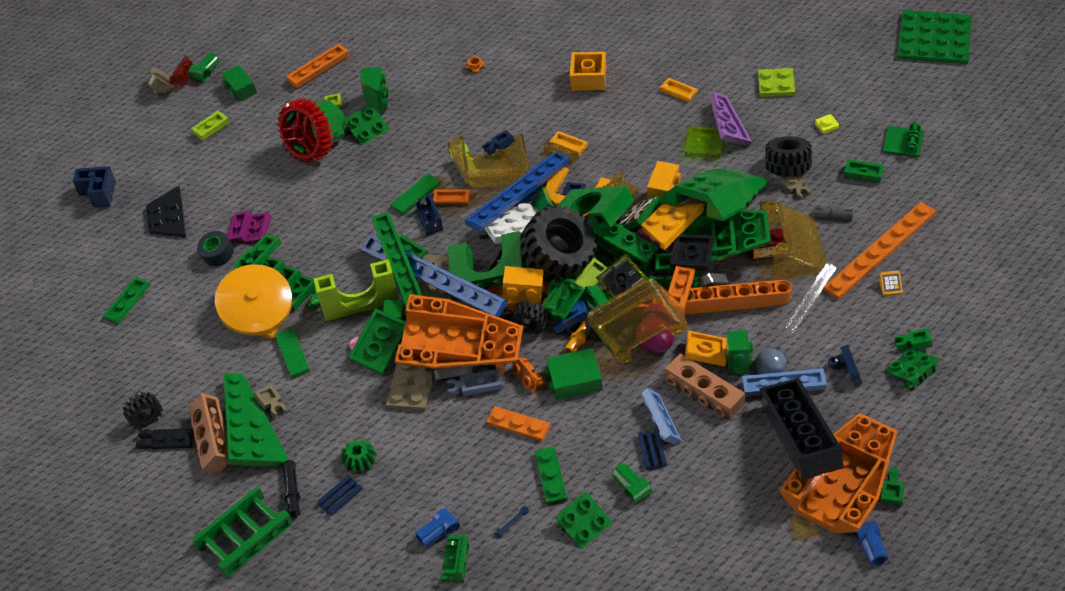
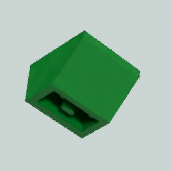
[360,67,389,114]

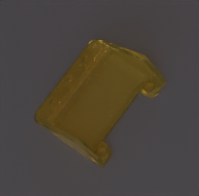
[447,133,530,188]
[760,200,827,278]
[587,279,688,365]

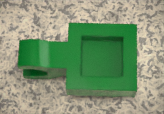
[881,468,904,506]

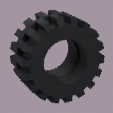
[765,136,812,176]

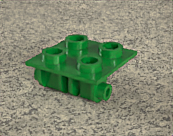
[345,103,390,146]
[883,121,924,157]
[884,349,940,390]
[555,491,613,549]

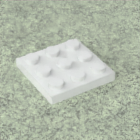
[484,203,536,244]

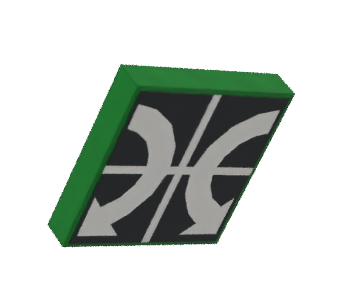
[619,196,660,230]

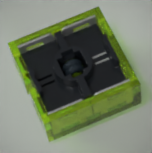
[595,254,651,306]

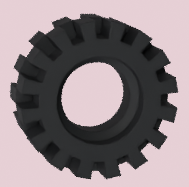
[511,300,549,334]
[123,392,163,429]

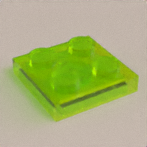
[684,126,723,159]

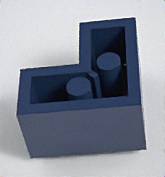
[73,166,116,207]

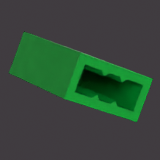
[544,348,603,400]

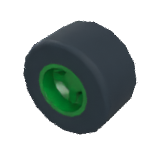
[197,231,234,266]

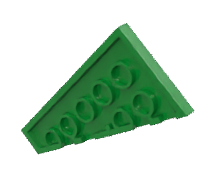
[223,373,289,467]

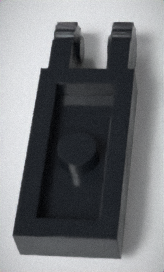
[135,428,194,450]

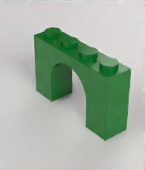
[557,185,634,229]
[448,231,527,289]

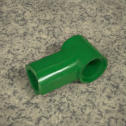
[188,52,220,83]
[612,463,652,504]

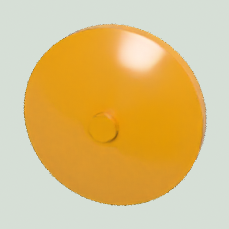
[215,265,292,336]

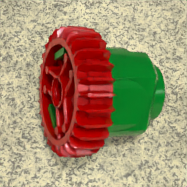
[277,98,345,163]

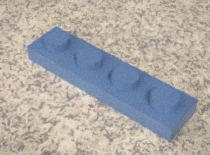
[742,369,827,397]

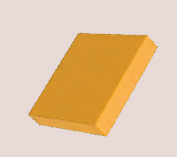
[685,331,726,367]

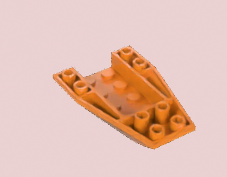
[395,294,523,369]
[780,413,898,534]

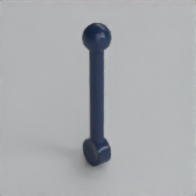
[495,506,529,537]

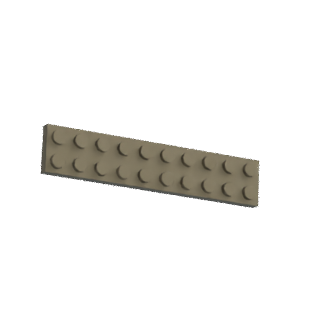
[386,255,452,411]

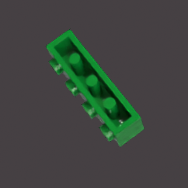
[587,218,659,273]

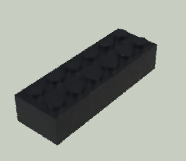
[759,377,844,480]

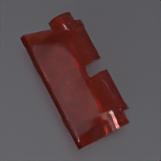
[169,55,194,87]

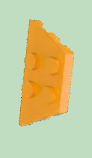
[641,203,704,250]

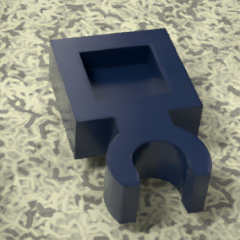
[482,130,515,155]

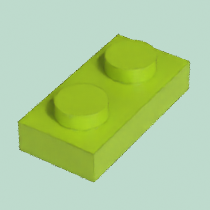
[191,111,230,141]

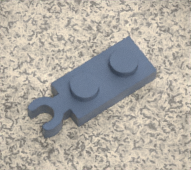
[447,369,503,396]

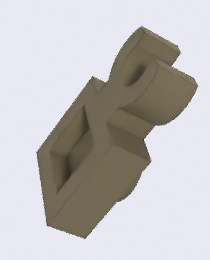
[779,175,811,199]
[254,384,286,419]

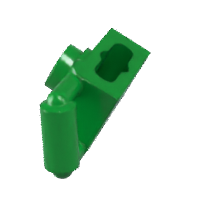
[581,286,616,322]

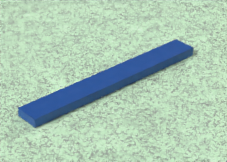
[465,151,570,232]

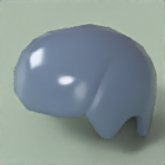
[755,348,786,374]

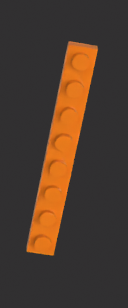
[823,202,936,300]

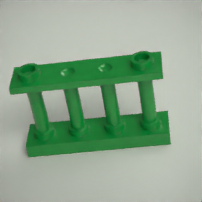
[192,486,293,579]

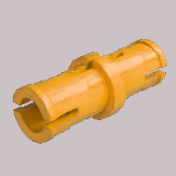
[563,321,588,354]

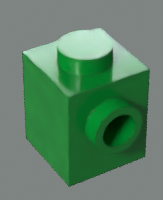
[383,299,406,321]

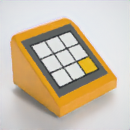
[879,271,903,296]

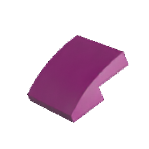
[227,210,272,244]

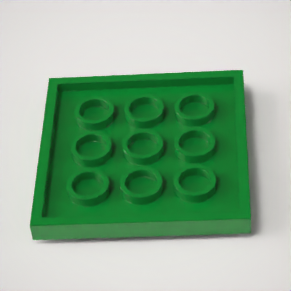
[897,10,972,64]

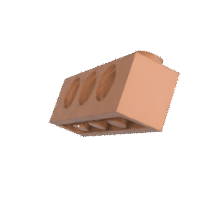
[665,353,745,419]
[188,393,228,473]

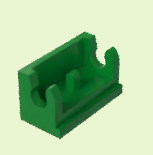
[540,277,585,320]
[440,534,470,582]

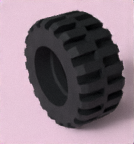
[520,206,597,281]

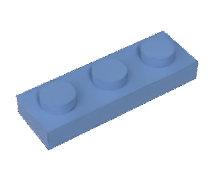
[642,388,682,445]

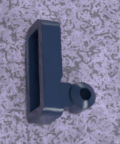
[828,345,862,386]

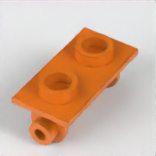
[511,357,546,394]

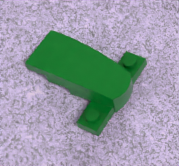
[219,234,316,310]

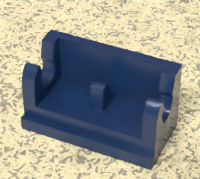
[415,193,443,235]

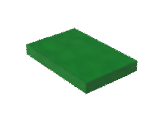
[348,308,406,375]

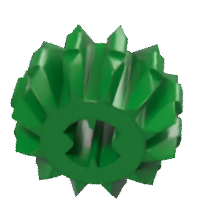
[341,438,376,474]

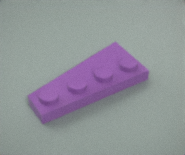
[710,92,752,147]

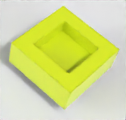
[815,114,840,134]

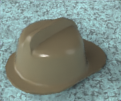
[148,67,174,95]

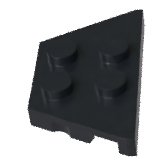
[146,186,186,238]

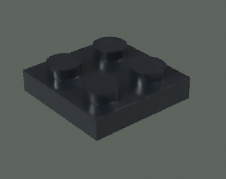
[670,234,715,271]

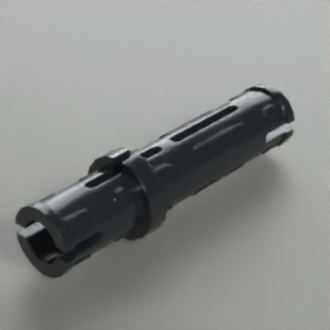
[282,460,301,518]

